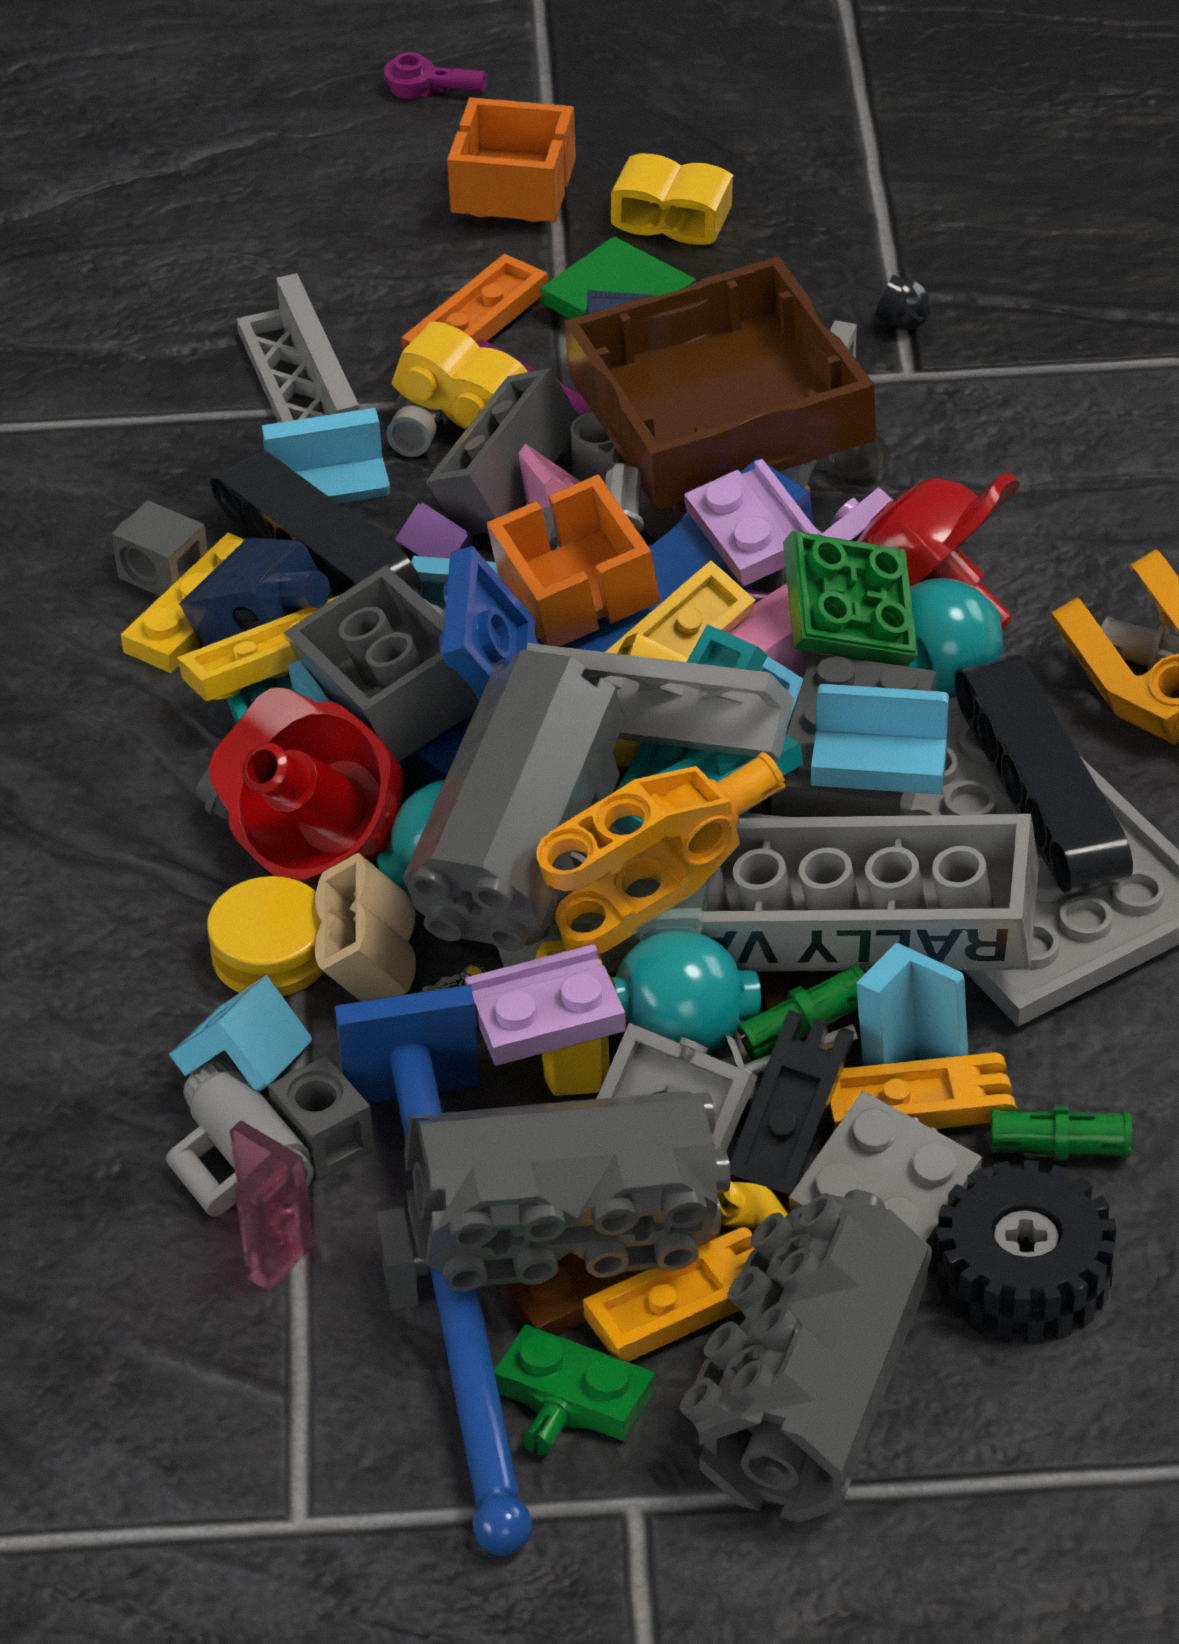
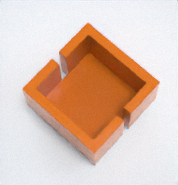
[447,97,576,222]
[487,474,661,647]

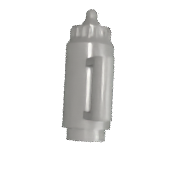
[166,1060,313,1217]

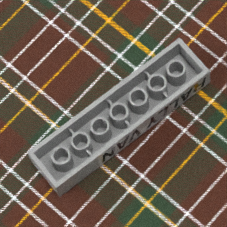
[497,814,1039,972]

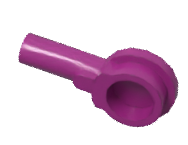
[384,52,487,99]

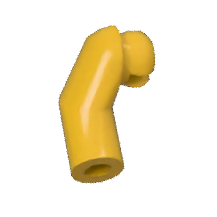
[717,1182,788,1231]

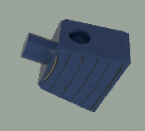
[179,538,330,647]

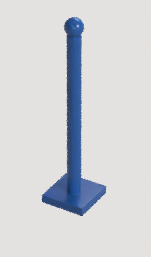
[335,985,532,1556]

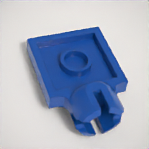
[439,546,538,701]

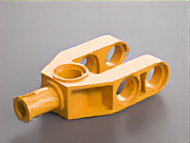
[1050,549,1179,745]
[536,752,786,955]

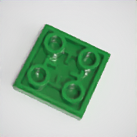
[540,236,696,320]
[783,531,918,667]

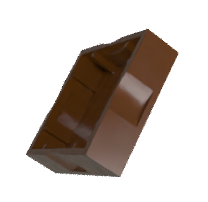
[564,256,877,510]

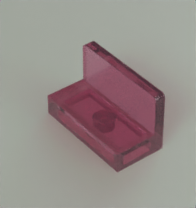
[229,1120,314,1291]

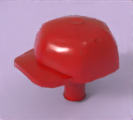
[857,472,1020,631]
[209,687,404,885]

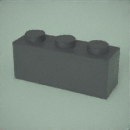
[426,368,579,536]

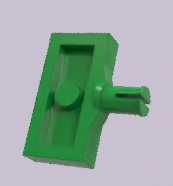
[494,1324,655,1456]

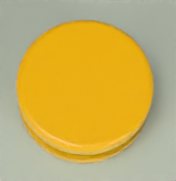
[207,876,324,997]

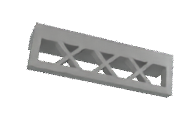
[237,273,359,423]
[526,643,794,760]

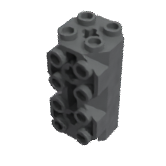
[403,649,625,952]
[405,1091,731,1292]
[680,1189,932,1523]

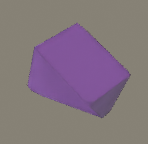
[395,503,474,558]

